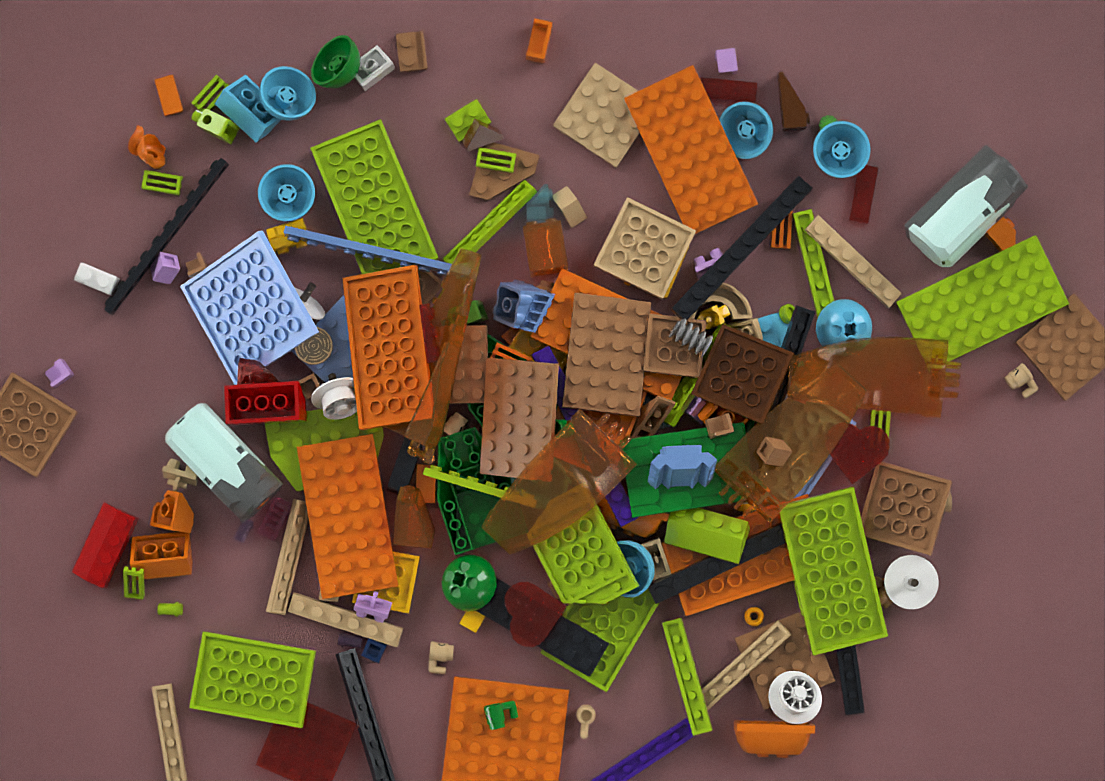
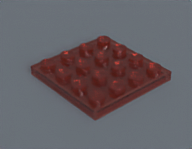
[255,702,356,781]

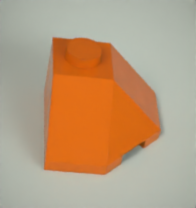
[150,490,194,533]

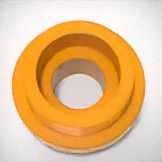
[744,607,764,626]

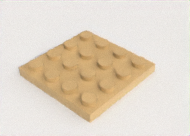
[553,63,640,168]
[593,197,696,300]

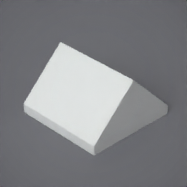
[354,45,395,91]

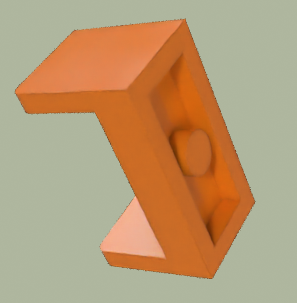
[525,18,553,63]

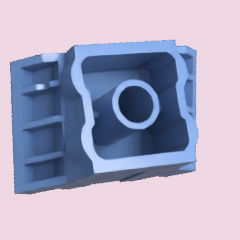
[493,279,555,333]
[647,445,717,489]

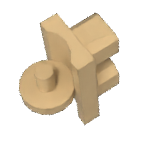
[162,459,198,492]

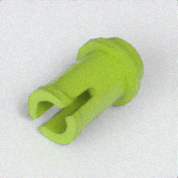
[157,602,183,617]

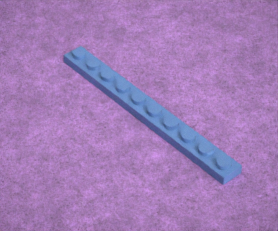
[284,226,474,281]

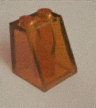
[523,218,568,277]
[393,485,436,549]

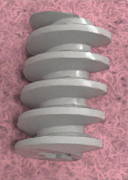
[668,318,713,358]

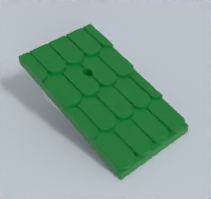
[620,422,757,518]

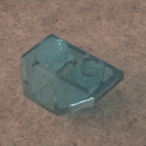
[526,184,554,225]

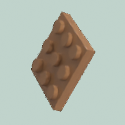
[643,313,706,378]

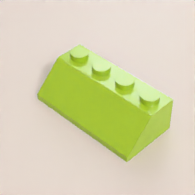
[664,508,750,564]

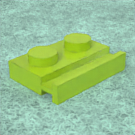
[445,99,492,143]

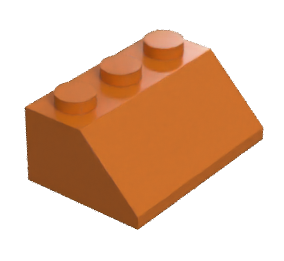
[130,532,193,580]

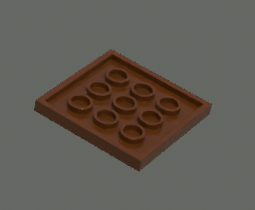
[691,324,794,425]

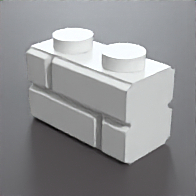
[74,262,120,296]

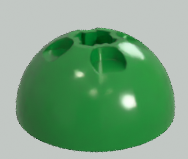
[311,35,360,88]
[442,554,496,612]

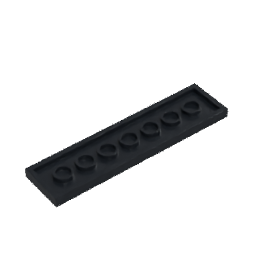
[476,578,610,677]

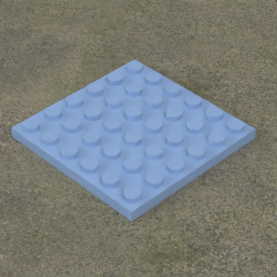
[180,230,319,385]

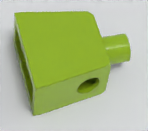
[192,109,240,145]

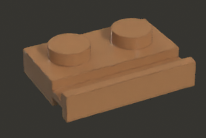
[396,31,428,73]

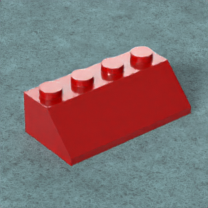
[224,381,307,425]
[72,502,139,588]

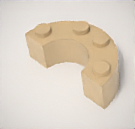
[675,283,752,321]

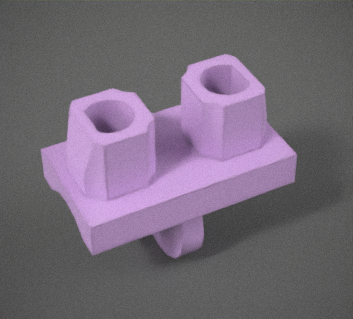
[694,248,723,280]
[353,591,392,623]

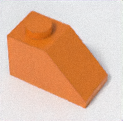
[984,217,1016,252]

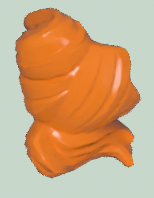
[128,125,166,169]

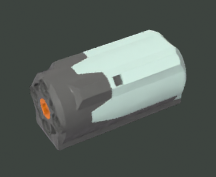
[904,145,1028,267]
[165,403,283,523]

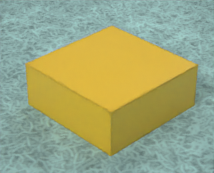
[459,611,485,633]

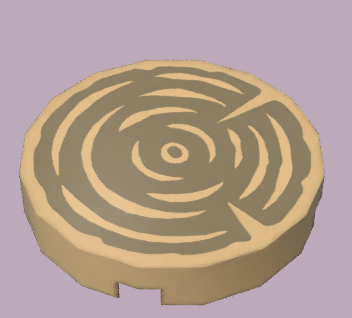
[294,327,333,365]

